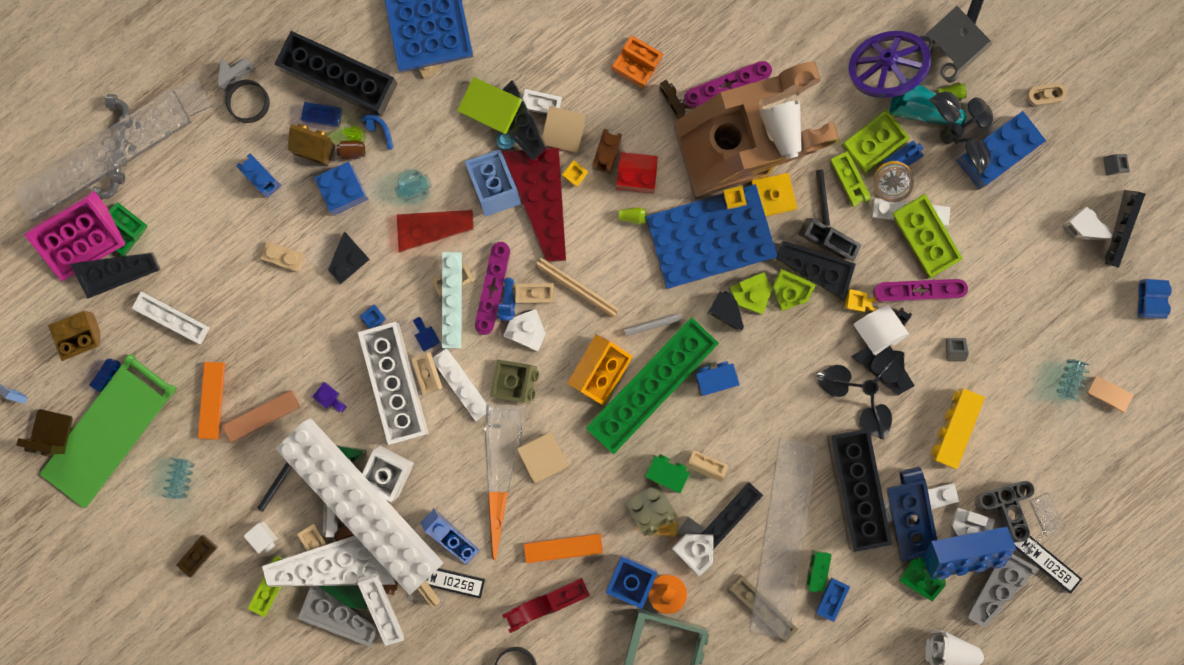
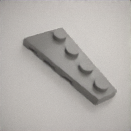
[965,554,1039,627]
[298,586,378,647]

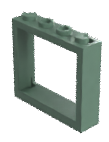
[623,609,709,665]

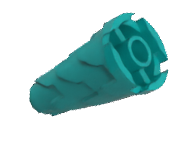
[889,78,967,125]

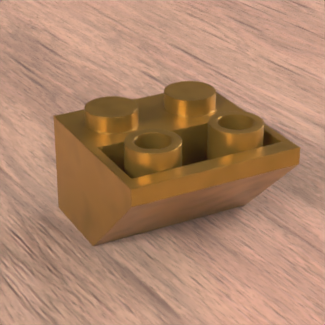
[288,123,335,166]
[48,311,100,361]

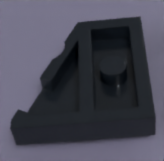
[328,232,370,284]

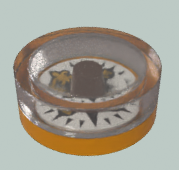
[874,161,914,202]

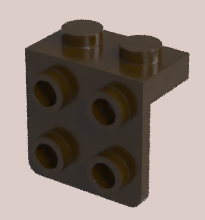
[16,409,73,457]

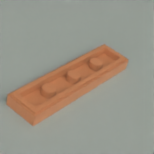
[222,390,301,443]

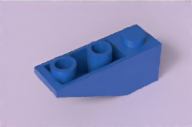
[420,508,480,565]

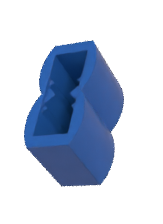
[1137,279,1172,319]

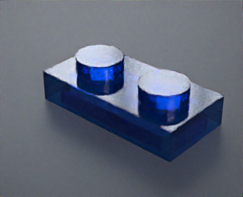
[301,102,343,128]

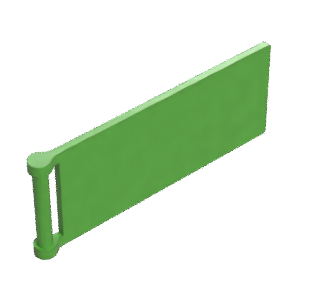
[40,354,177,508]

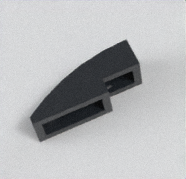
[798,218,862,262]

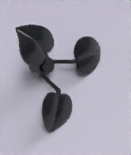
[929,92,993,175]
[817,350,905,439]

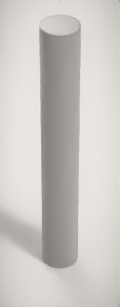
[624,313,681,337]

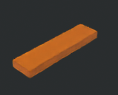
[198,361,225,439]
[524,533,603,563]

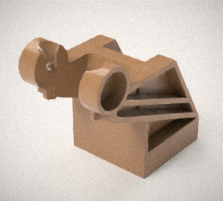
[674,62,840,199]

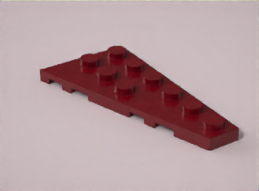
[502,148,566,262]

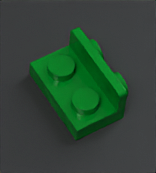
[805,550,832,592]
[899,558,946,602]

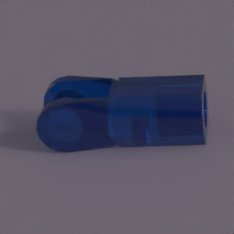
[89,358,121,392]

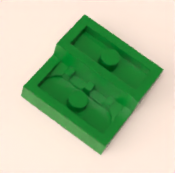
[109,202,148,256]

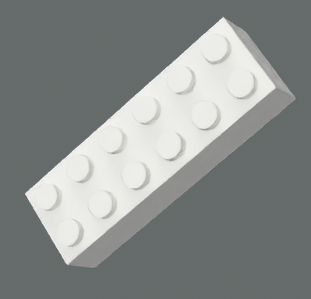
[358,322,429,445]

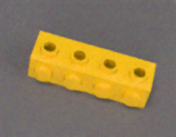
[930,388,985,469]

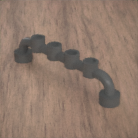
[91,94,134,200]

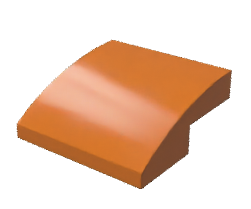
[611,35,664,89]

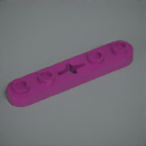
[683,61,772,109]
[475,242,510,335]
[873,279,968,302]

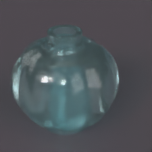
[395,169,432,204]

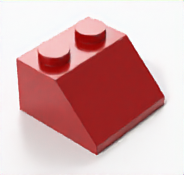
[616,152,658,194]

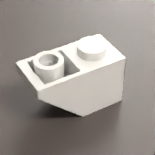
[1063,207,1113,241]

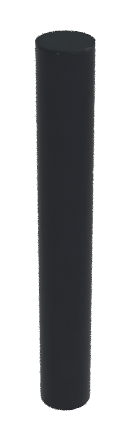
[816,169,830,226]
[257,462,292,512]

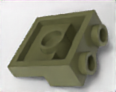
[490,359,539,404]
[624,483,678,537]

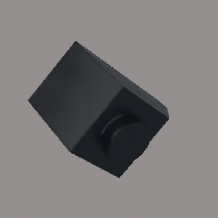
[707,291,744,332]

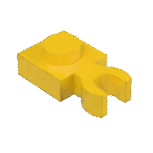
[844,289,878,312]

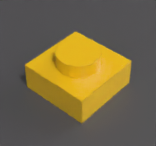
[562,160,589,188]
[723,186,747,210]

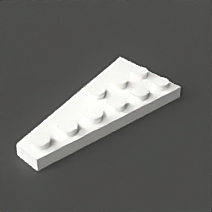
[262,536,395,587]

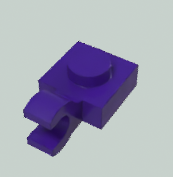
[312,382,347,413]

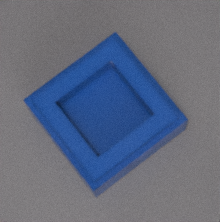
[360,304,387,329]

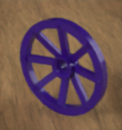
[848,31,931,98]

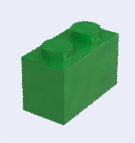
[645,454,690,494]

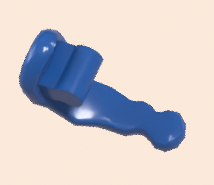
[360,114,393,150]
[497,277,516,321]

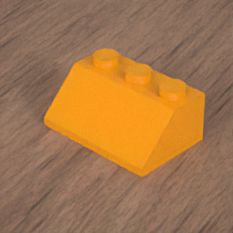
[567,334,633,406]

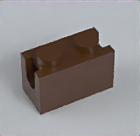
[592,129,622,175]

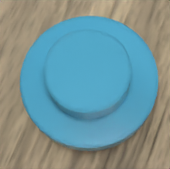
[496,132,515,149]

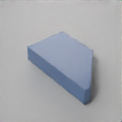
[0,384,28,404]

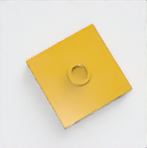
[751,172,798,217]

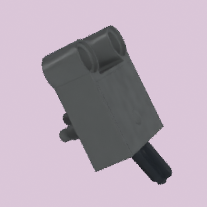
[918,0,992,83]

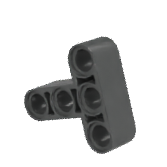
[975,481,1035,543]

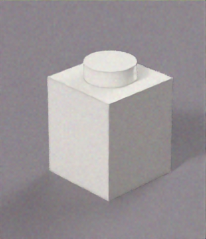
[244,521,278,554]

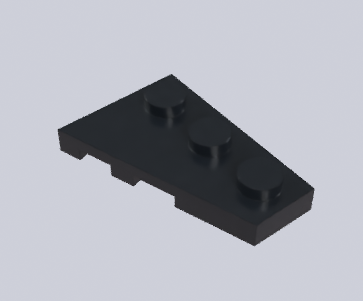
[851,345,915,396]

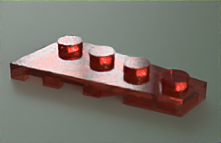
[397,210,474,253]

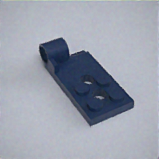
[887,466,937,562]

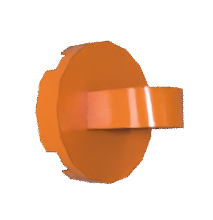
[648,574,687,614]

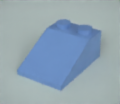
[465,149,521,217]

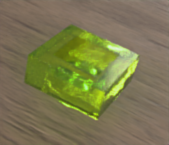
[343,126,366,142]

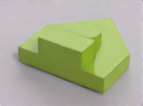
[772,269,816,311]
[729,272,772,315]

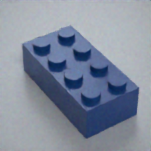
[956,111,1046,190]
[923,527,1016,580]

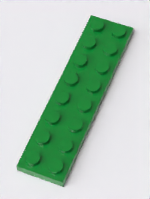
[586,317,719,455]

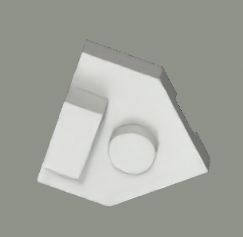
[503,309,546,352]
[951,507,995,536]
[672,534,713,576]

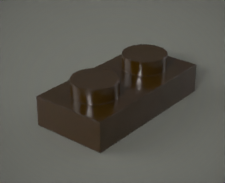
[659,79,687,120]
[176,535,218,578]

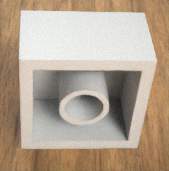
[362,446,414,502]

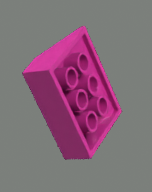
[24,191,125,281]

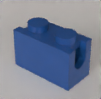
[236,153,281,198]
[695,361,740,396]

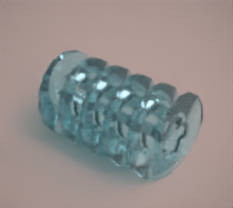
[1056,359,1090,402]
[162,457,195,499]

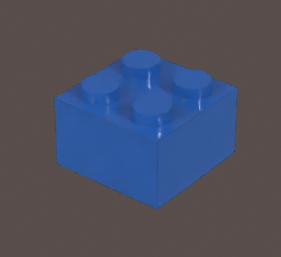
[314,161,369,216]
[605,554,658,609]

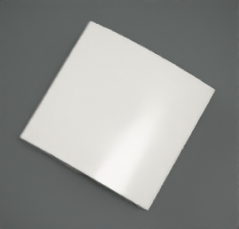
[853,305,910,355]

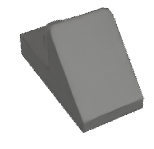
[218,57,256,91]

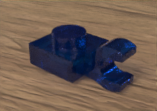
[413,317,441,352]

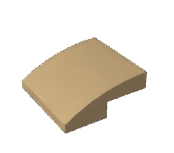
[543,106,586,153]
[517,432,569,483]

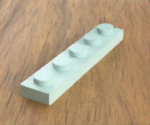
[442,252,462,348]

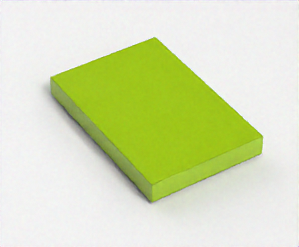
[457,76,522,134]
[841,109,910,174]

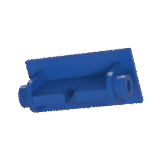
[882,140,924,166]

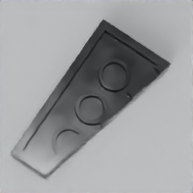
[502,80,547,161]
[1105,190,1146,268]
[776,241,856,301]
[71,252,161,299]

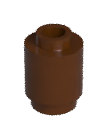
[337,140,366,160]

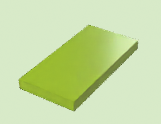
[891,193,963,279]

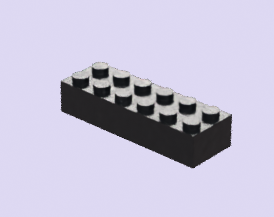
[274,31,398,117]
[827,428,892,552]

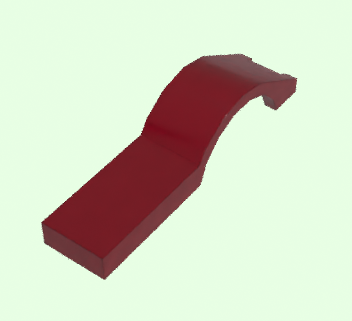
[502,578,590,633]

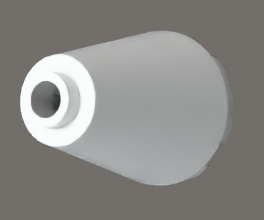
[759,100,801,159]
[925,629,984,665]

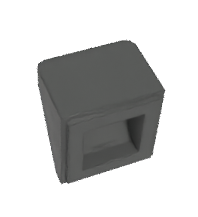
[1103,154,1130,175]
[946,338,969,362]
[677,516,705,536]

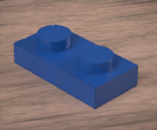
[815,577,850,622]

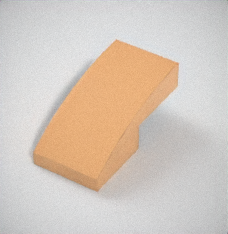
[1088,376,1134,413]

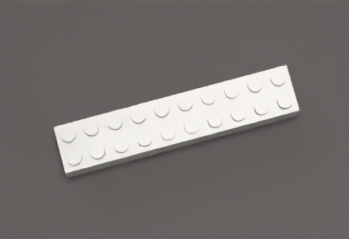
[275,419,443,595]

